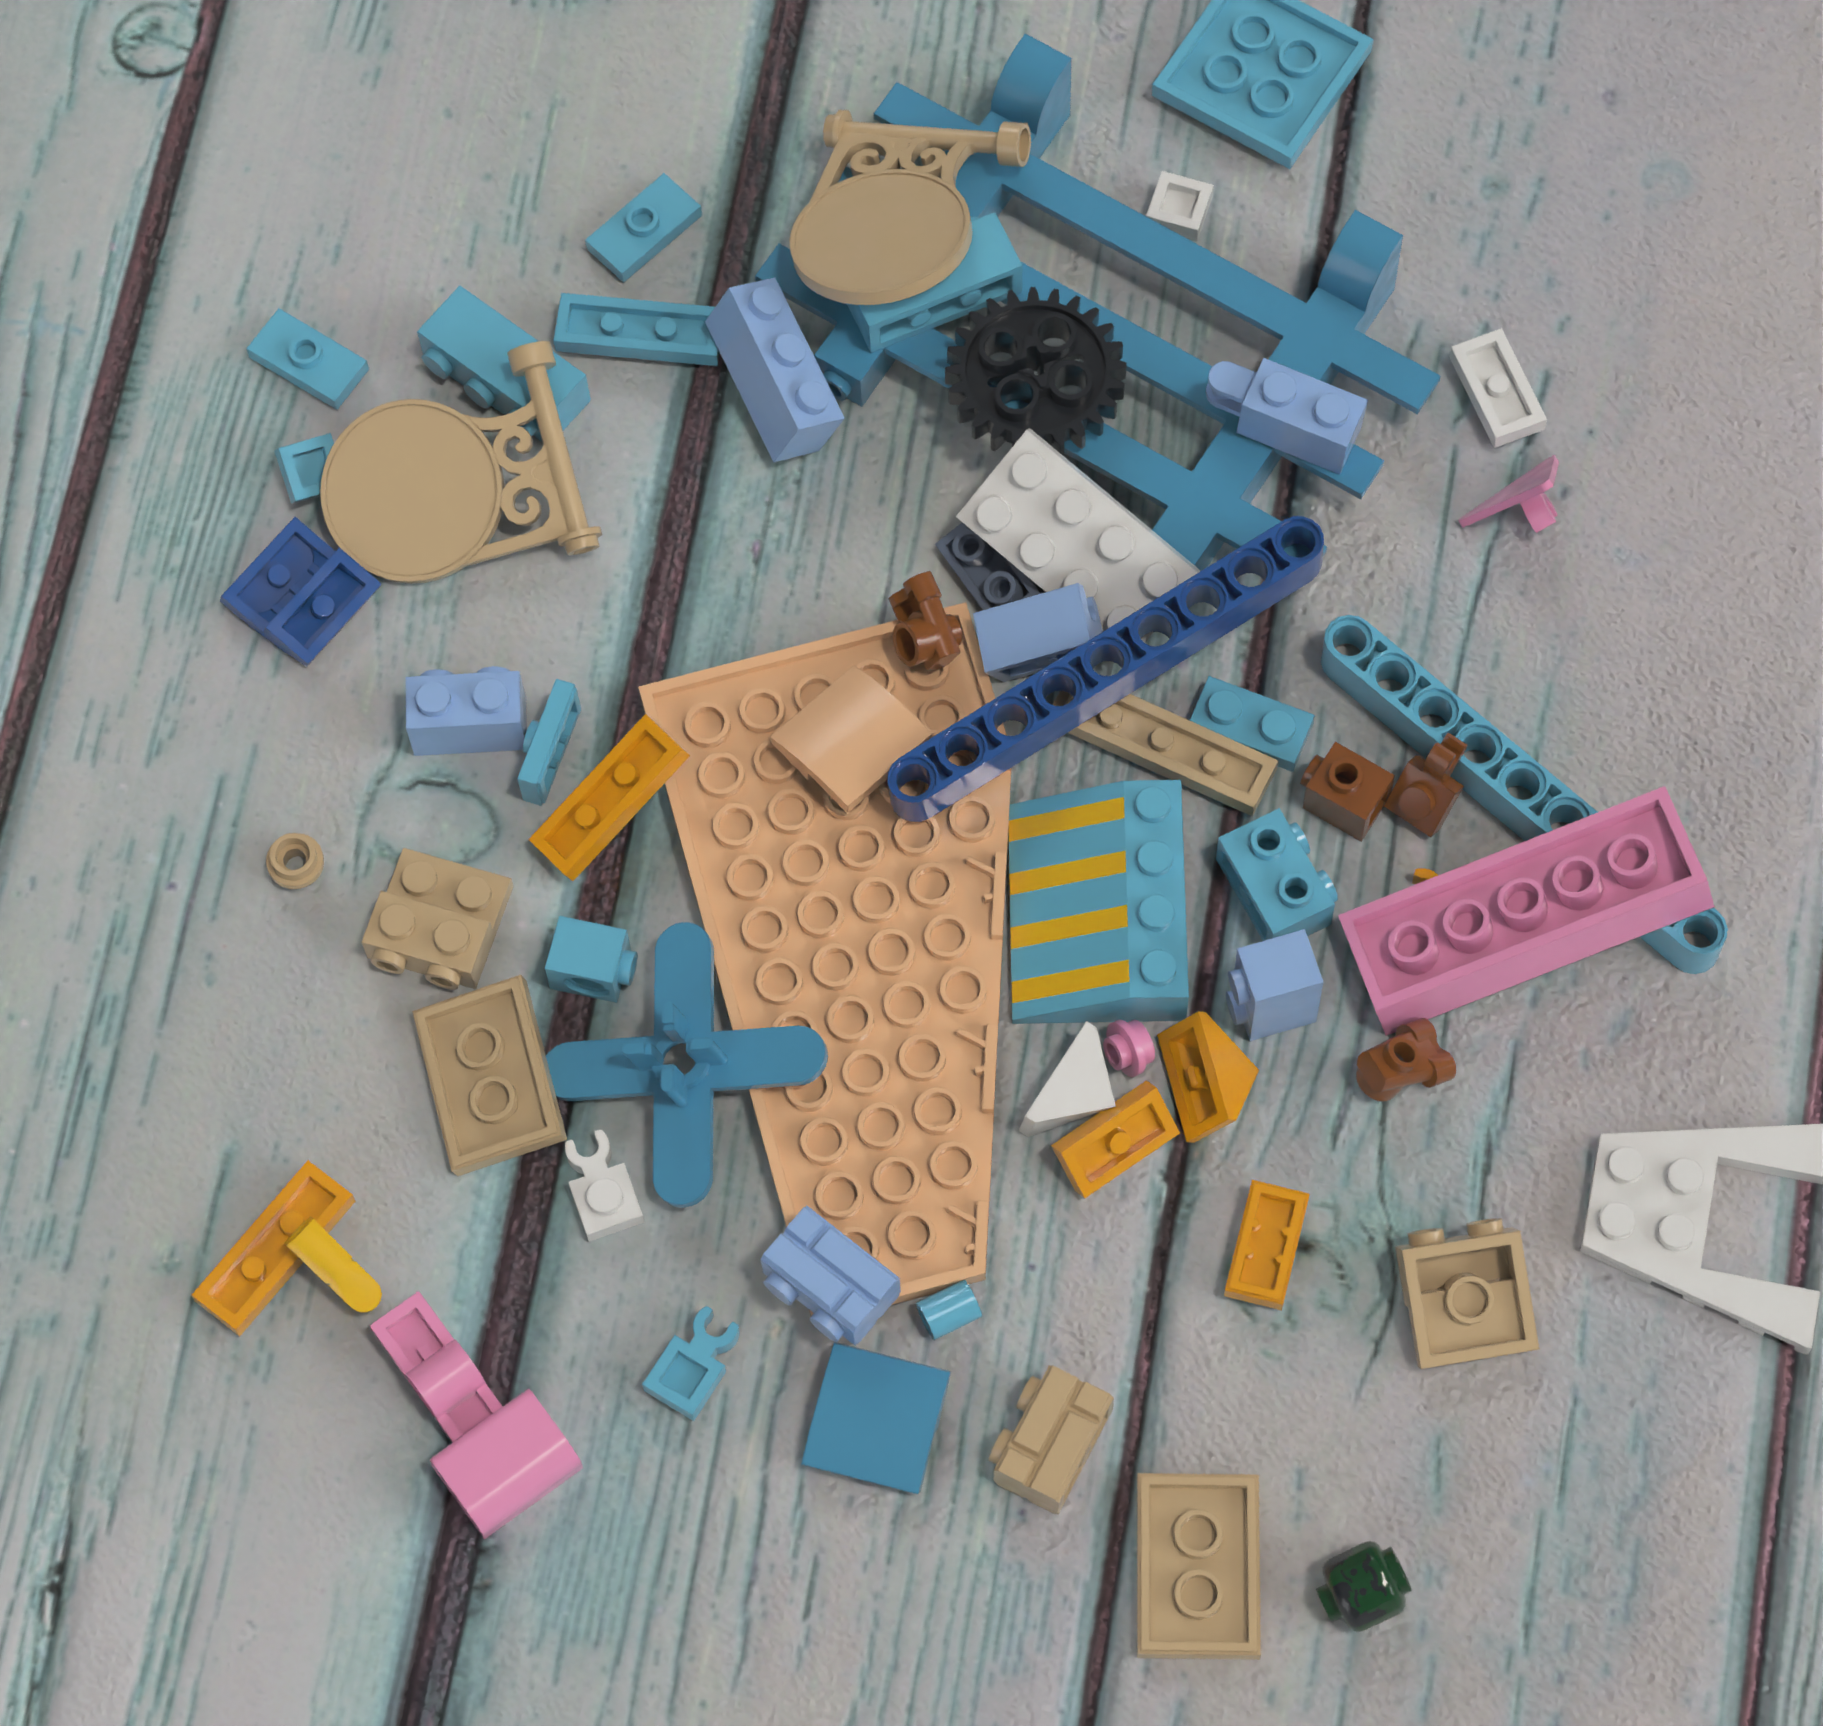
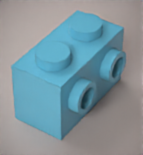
[1216,808,1338,941]

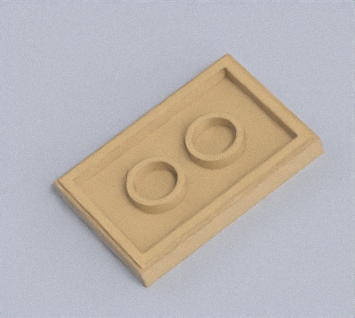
[412,975,567,1176]
[1137,1473,1261,1660]

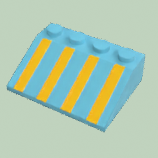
[1008,780,1189,1024]

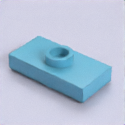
[585,173,702,283]
[246,308,369,410]
[517,679,581,806]

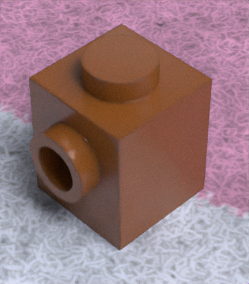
[1300,741,1395,842]

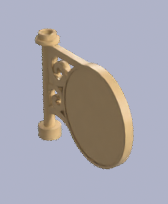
[790,110,1031,305]
[320,341,602,584]

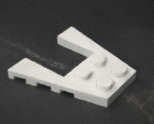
[1580,1124,1823,1355]

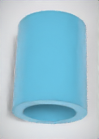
[915,1280,982,1340]

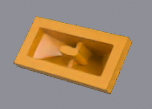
[1157,1011,1259,1143]

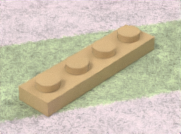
[1053,691,1278,816]

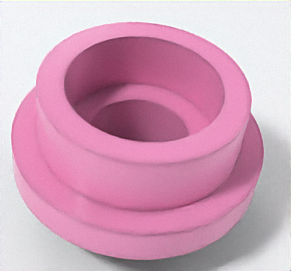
[1103,1019,1155,1077]

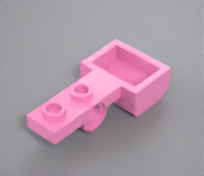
[370,1291,583,1540]

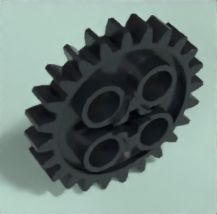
[945,287,1127,456]

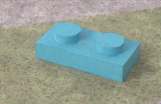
[1190,676,1315,772]

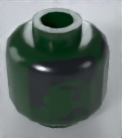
[1316,1541,1412,1632]

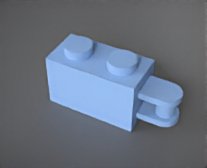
[1206,358,1368,475]

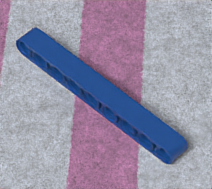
[888,516,1324,822]

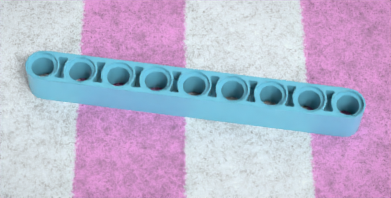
[1321,615,1728,974]

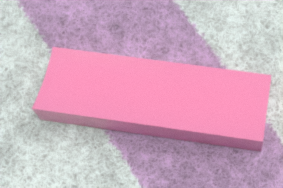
[1338,786,1714,1036]

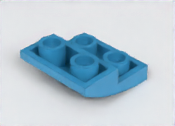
[801,1342,951,1494]

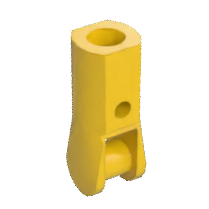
[284,1217,382,1313]

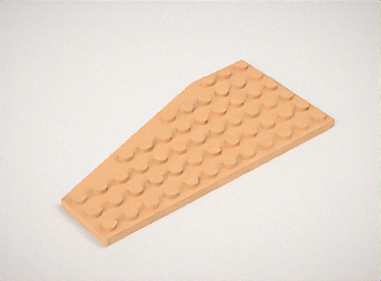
[638,602,1012,1326]

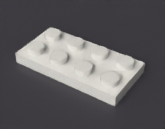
[956,428,1200,643]

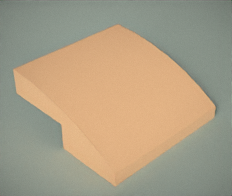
[770,666,933,813]

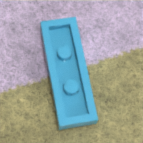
[553,293,720,366]

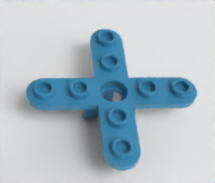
[546,922,828,1208]

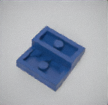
[220,517,381,666]

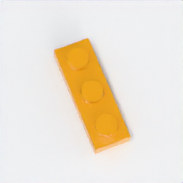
[528,714,690,881]
[191,1160,356,1337]

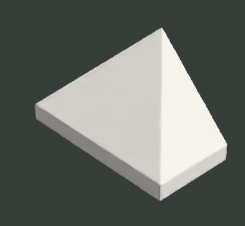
[1019,1021,1116,1137]

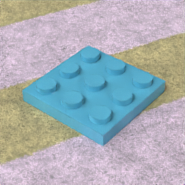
[1152,0,1373,169]

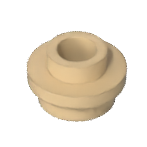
[266,833,324,889]

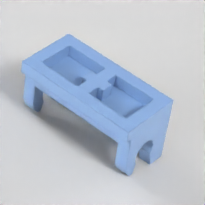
[973,583,1103,682]

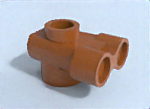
[888,571,962,671]
[1356,1018,1456,1102]

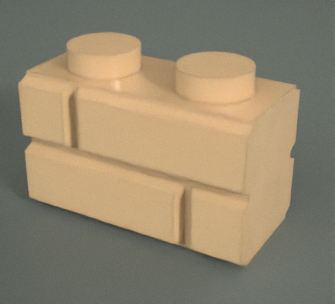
[989,1365,1114,1515]

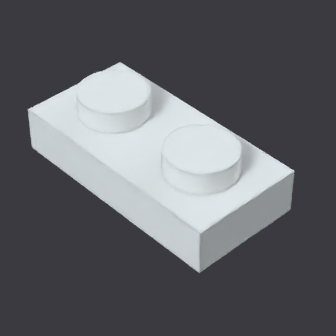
[1449,328,1547,448]

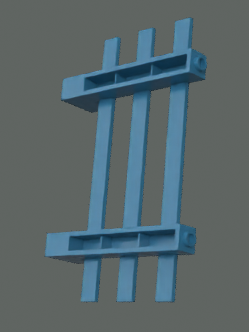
[755,33,1441,571]

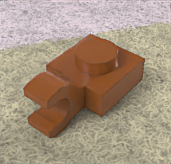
[1384,732,1468,837]

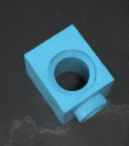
[545,916,638,1003]

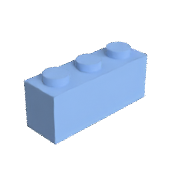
[705,277,845,462]

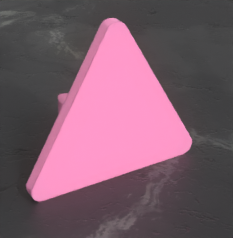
[1458,455,1559,533]

